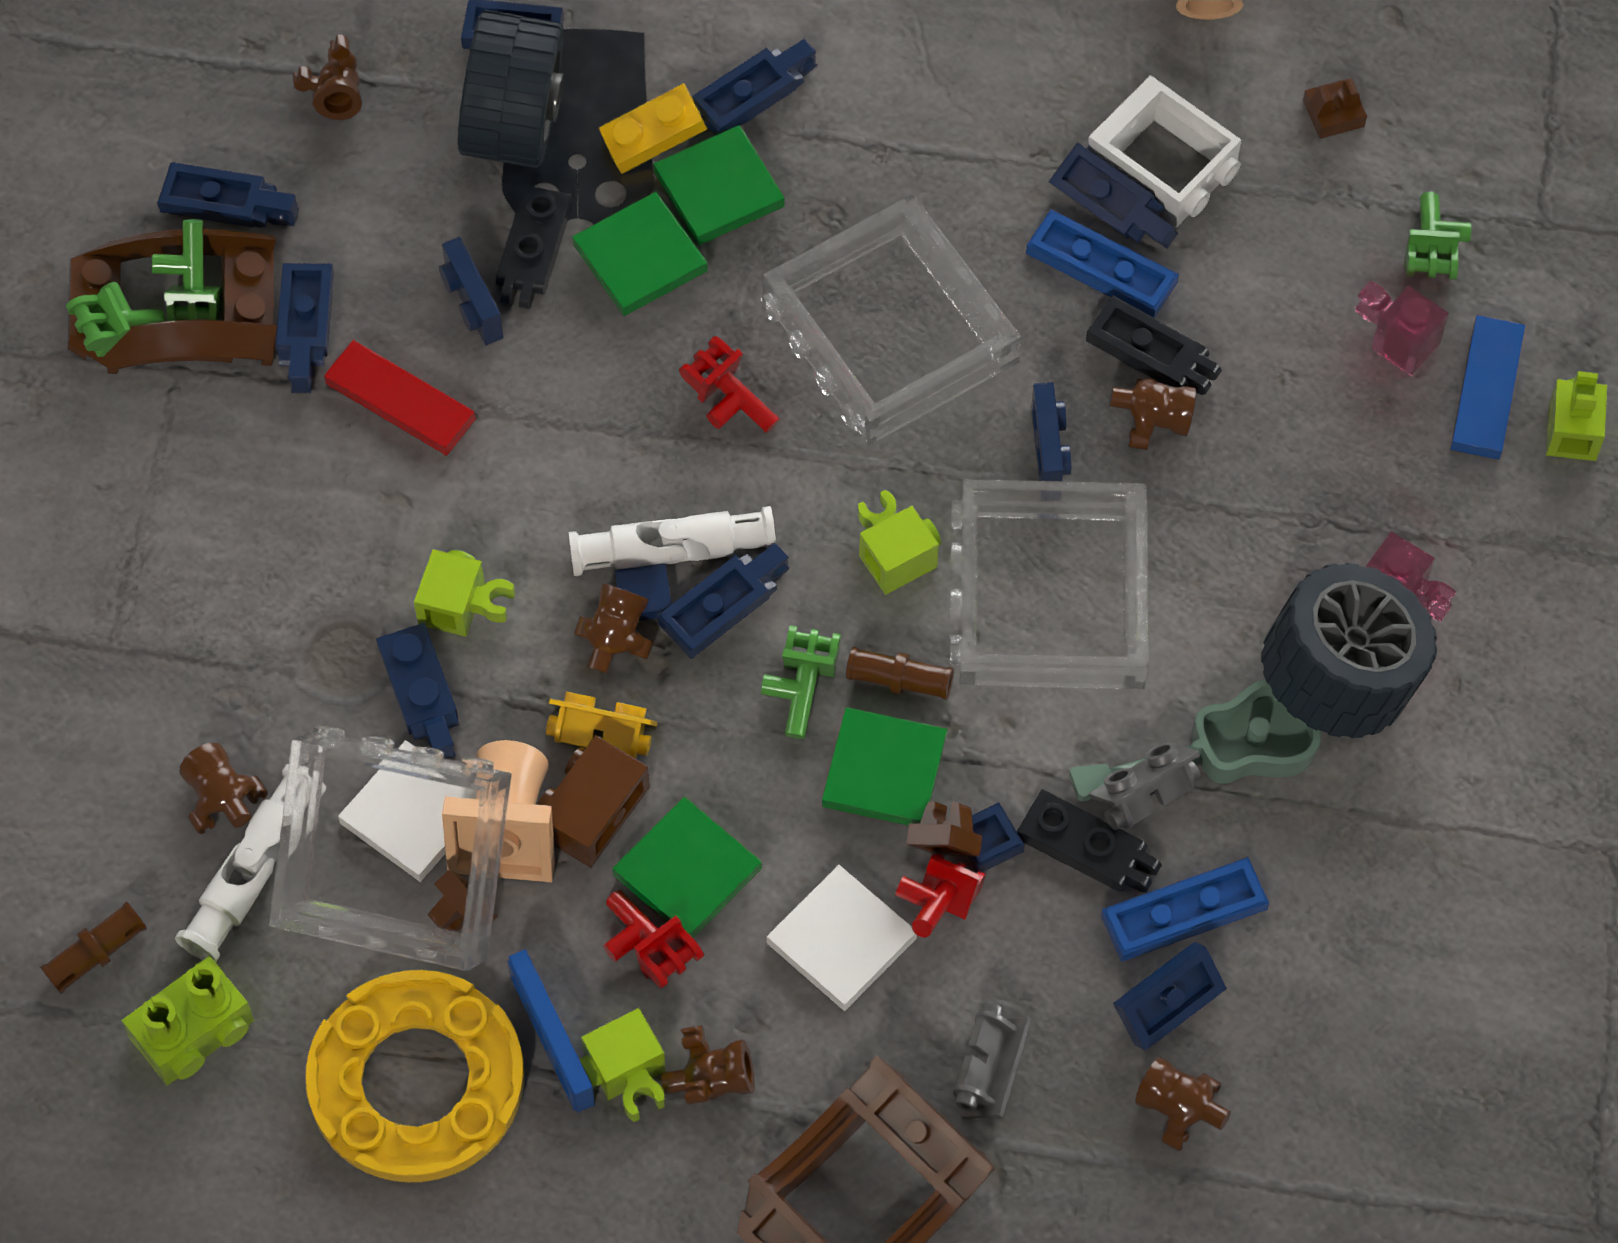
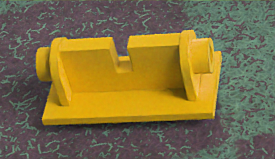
[546,691,658,759]

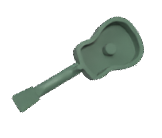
[1069,679,1321,802]

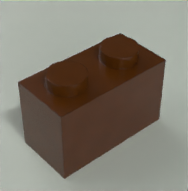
[537,735,650,868]

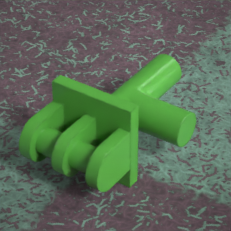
[1404,192,1471,280]
[152,219,222,321]
[66,282,165,357]
[761,625,841,739]

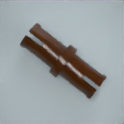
[846,647,954,700]
[40,901,147,994]

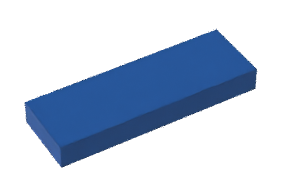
[1026,209,1179,318]
[1450,315,1525,460]
[1101,857,1269,962]
[507,949,595,1113]

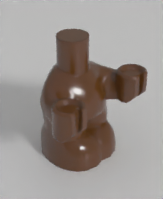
[293,34,362,120]
[1109,378,1196,450]
[574,583,654,674]
[180,743,268,834]
[661,1025,755,1104]
[1135,1057,1231,1151]

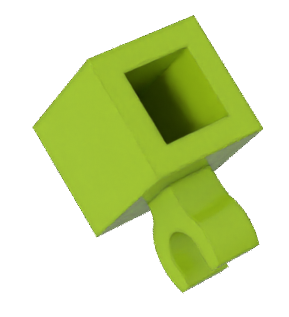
[1546,371,1607,461]
[858,490,941,595]
[414,549,515,637]
[579,1008,666,1122]

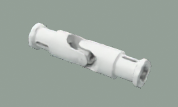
[568,506,776,576]
[175,764,326,963]

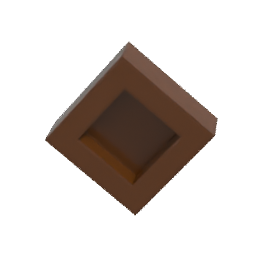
[1303,78,1367,139]
[906,801,982,856]
[428,869,498,936]

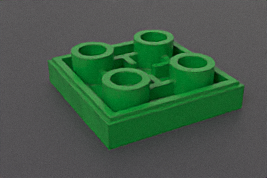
[653,125,785,246]
[572,192,708,316]
[822,707,947,826]
[612,796,762,938]

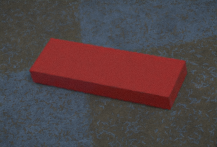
[324,340,476,456]

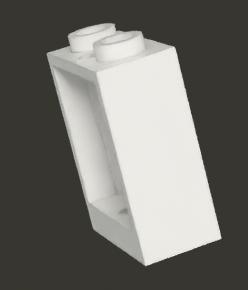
[1088,75,1241,228]

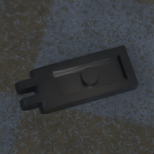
[496,185,573,309]
[1086,296,1222,395]
[1017,789,1162,893]

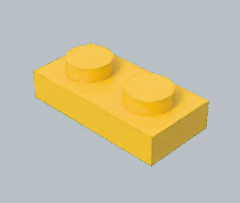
[599,83,707,174]

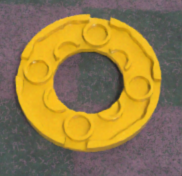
[305,970,524,1182]

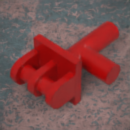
[679,336,780,433]
[895,853,986,938]
[603,890,704,989]

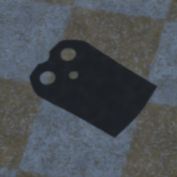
[502,28,654,225]

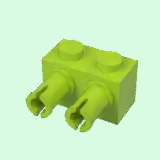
[122,955,254,1086]

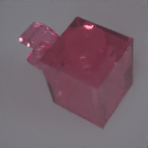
[1355,281,1449,376]
[1365,531,1456,622]

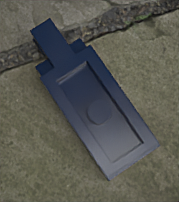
[692,38,817,136]
[1048,142,1179,249]
[157,162,299,228]
[276,263,334,393]
[657,543,789,659]
[376,622,459,762]

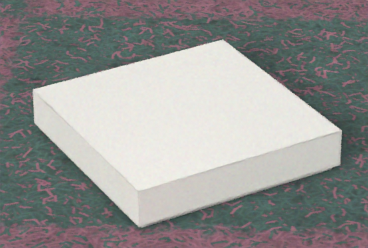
[338,740,476,882]
[767,865,917,1011]

